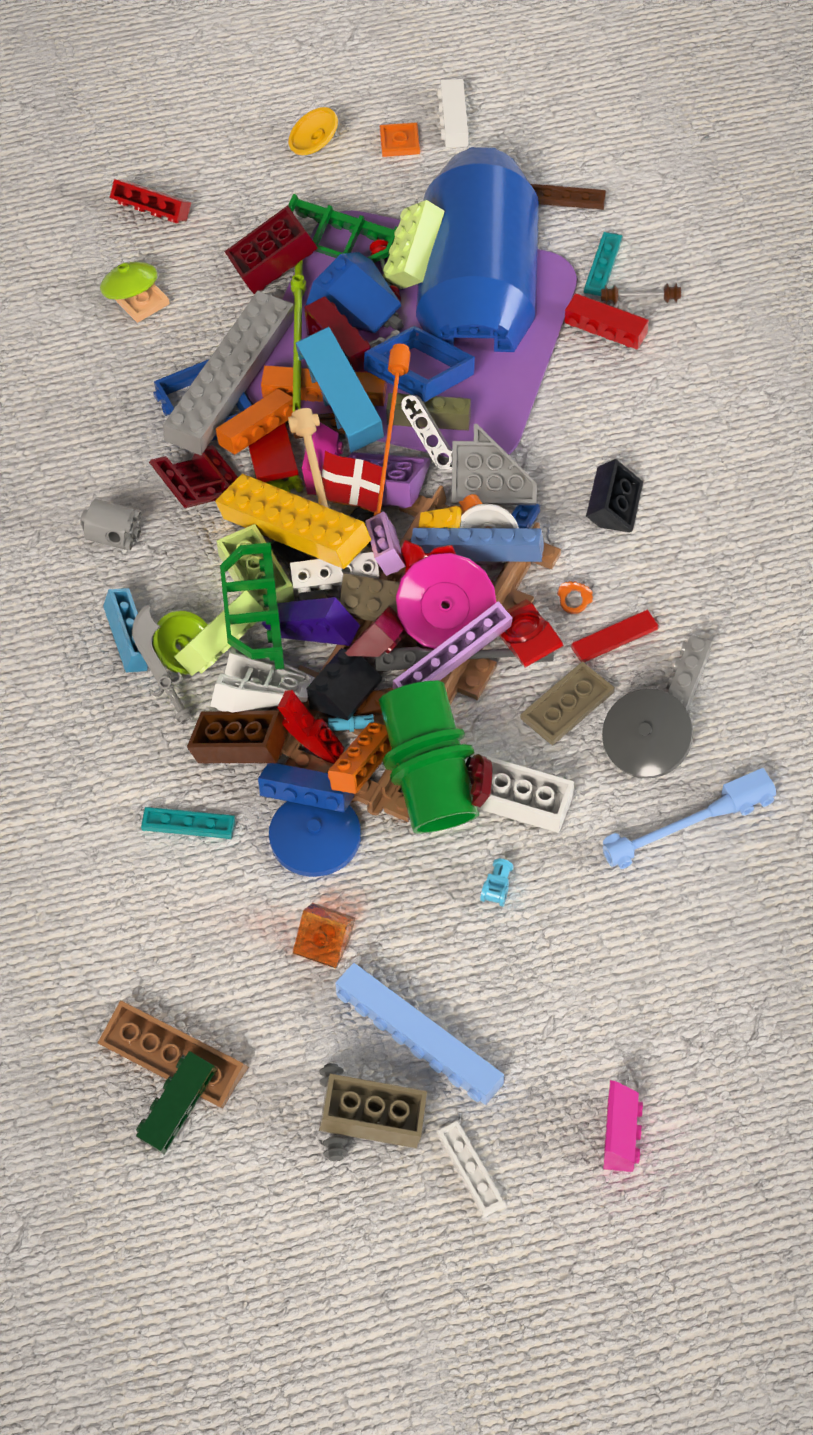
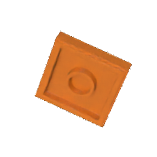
[380,123,420,157]

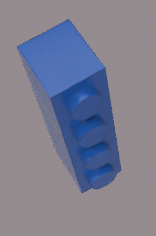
[258,763,354,813]

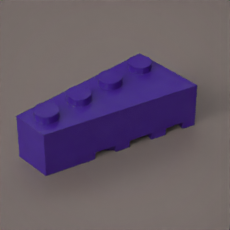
[261,597,360,646]

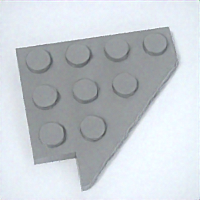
[452,424,537,505]

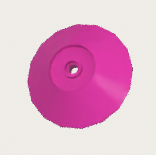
[396,553,496,649]

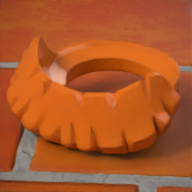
[557,581,593,614]

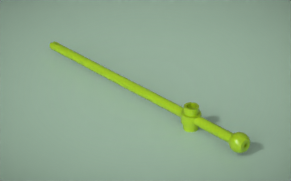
[290,260,306,412]

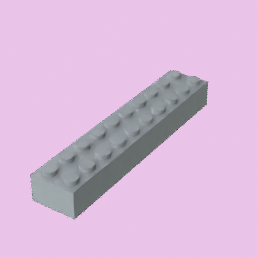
[163,291,294,455]

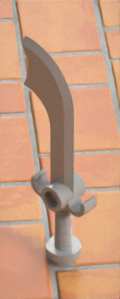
[132,604,193,723]

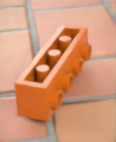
[216,389,296,455]
[328,722,392,794]

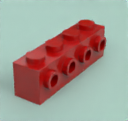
[109,179,191,224]
[565,293,649,350]

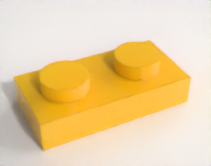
[418,506,462,528]

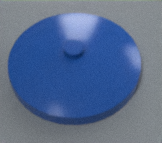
[269,801,361,877]

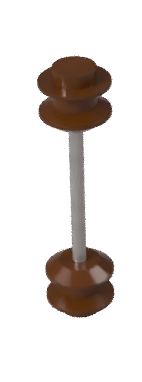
[601,283,681,305]

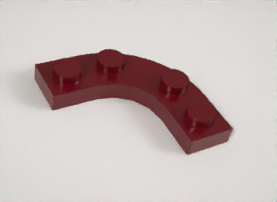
[466,754,492,807]

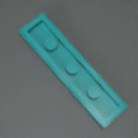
[584,232,622,296]
[141,807,235,839]

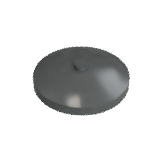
[602,689,693,778]

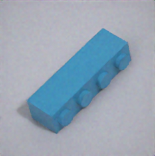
[103,588,148,673]

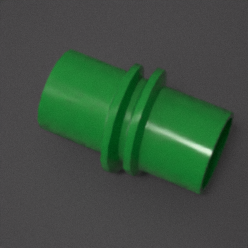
[379,681,479,834]

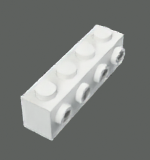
[290,552,379,594]

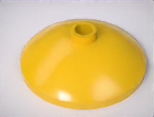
[288,107,338,155]

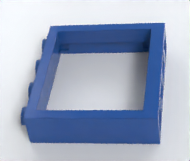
[364,326,475,402]
[153,359,252,441]

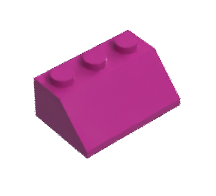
[302,422,344,495]
[603,1080,643,1172]

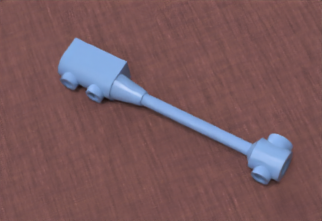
[603,768,776,869]

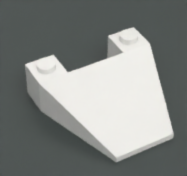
[211,647,315,712]

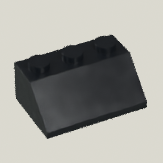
[586,459,643,533]
[306,648,382,720]

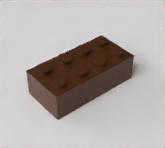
[187,710,288,763]

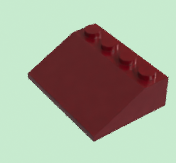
[224,205,318,294]

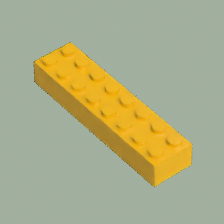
[215,474,371,569]

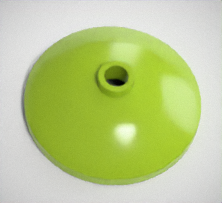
[100,262,158,299]
[152,611,208,675]

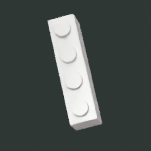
[437,79,468,148]

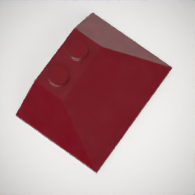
[149,445,238,508]

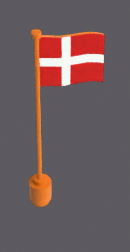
[321,344,411,516]

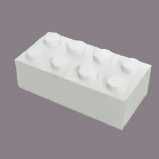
[478,756,574,833]

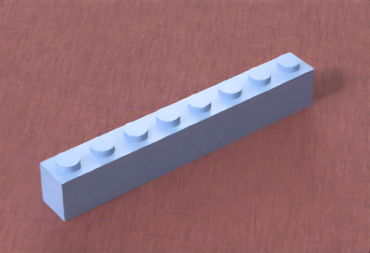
[335,963,504,1105]

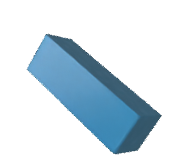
[296,327,384,453]

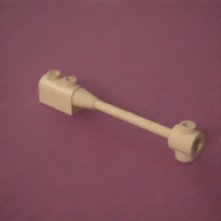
[288,408,329,508]

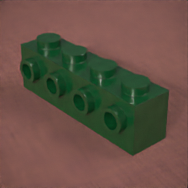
[136,1051,217,1155]

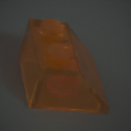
[293,903,355,969]

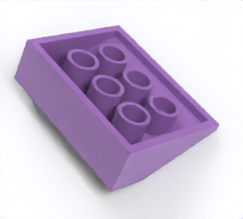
[348,452,431,508]

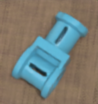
[480,858,514,907]

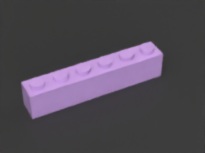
[393,601,513,689]

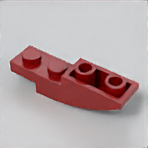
[277,690,345,764]

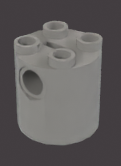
[80,499,142,551]

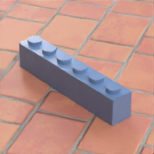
[411,528,544,562]

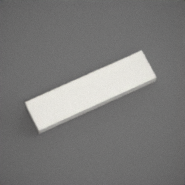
[436,1120,505,1218]

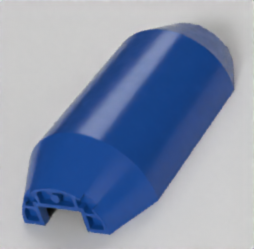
[416,147,539,352]

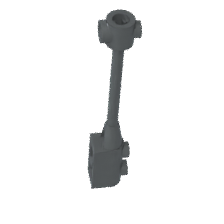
[375,647,554,671]

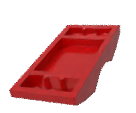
[499,599,564,668]

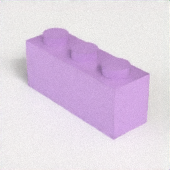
[365,511,406,576]

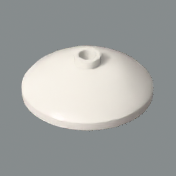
[460,504,519,565]

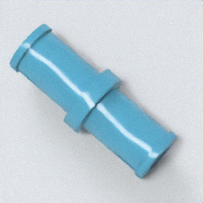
[328,714,374,732]

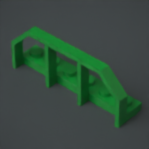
[288,194,398,263]
[220,542,284,670]

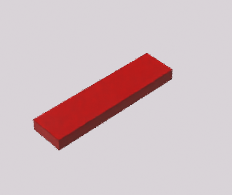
[571,609,659,663]

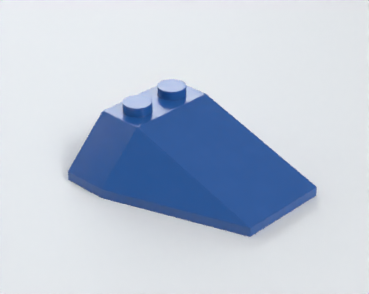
[306,252,402,333]

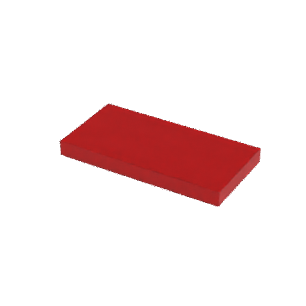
[248,423,298,482]

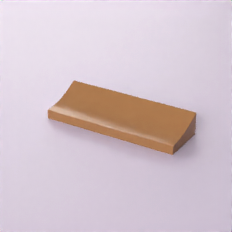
[98,1000,249,1109]

